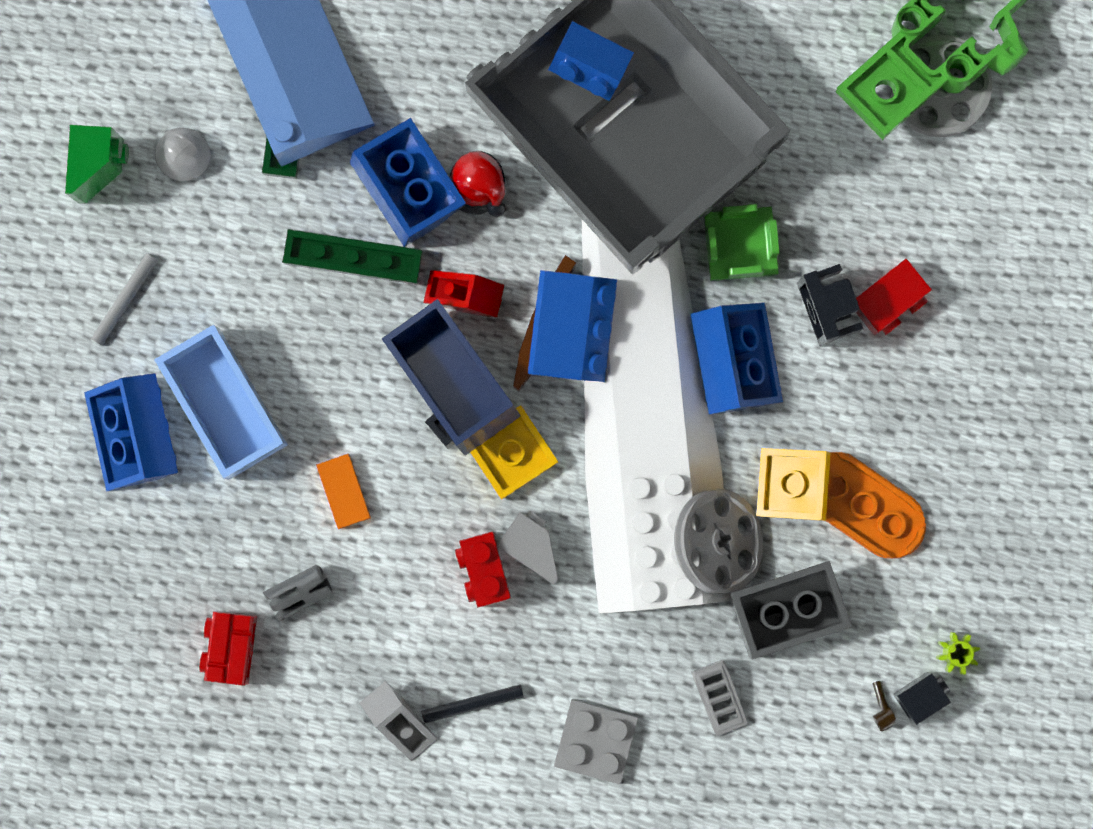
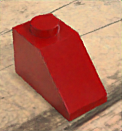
[423,270,505,318]

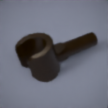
[872,681,896,732]

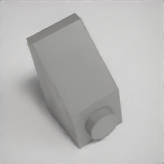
[497,511,558,585]
[359,681,437,761]

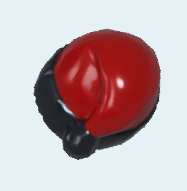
[449,151,506,217]

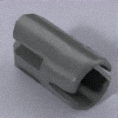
[263,565,332,622]

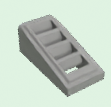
[691,659,748,737]

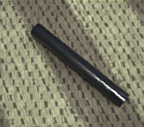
[421,684,524,724]

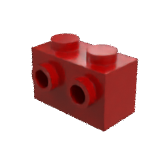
[455,532,511,608]

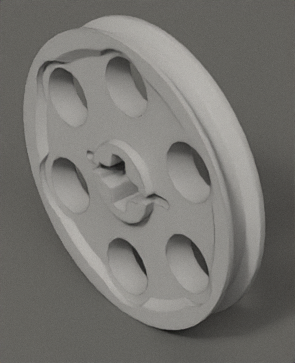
[891,35,992,137]
[674,489,763,594]

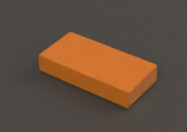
[316,454,371,529]

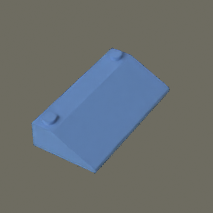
[207,0,375,167]

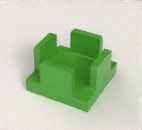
[704,204,779,281]

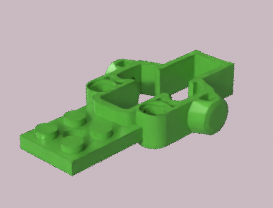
[835,0,1028,140]

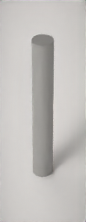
[91,253,158,346]

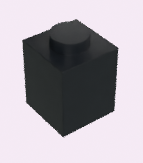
[893,672,951,725]

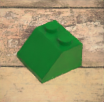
[65,125,129,204]

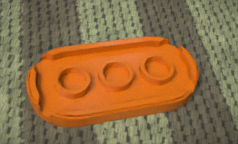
[826,452,926,558]

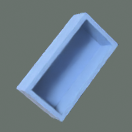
[154,325,288,480]

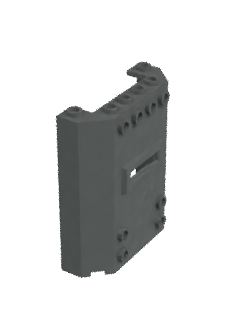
[465,0,791,275]

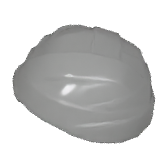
[155,127,211,181]

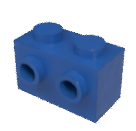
[548,21,634,101]

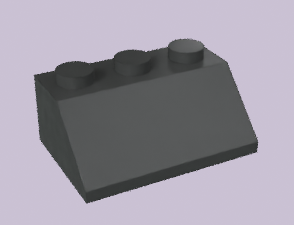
[730,561,852,660]

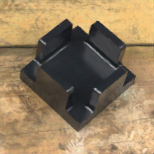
[797,264,864,347]

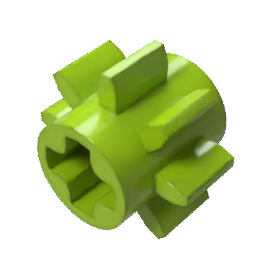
[936,632,980,675]

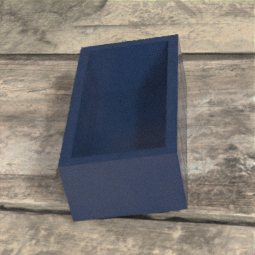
[382,299,521,456]

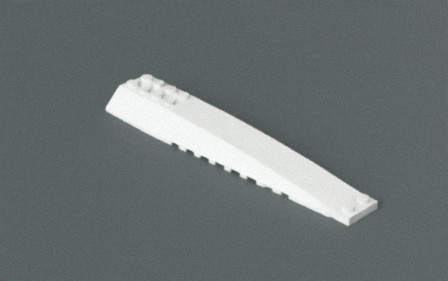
[581,82,732,613]

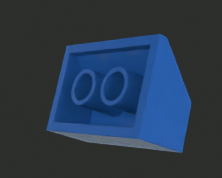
[350,118,466,247]
[528,270,617,382]
[691,302,783,415]
[84,373,178,492]

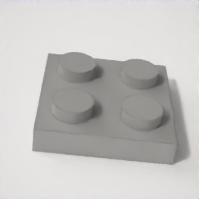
[554,699,638,784]

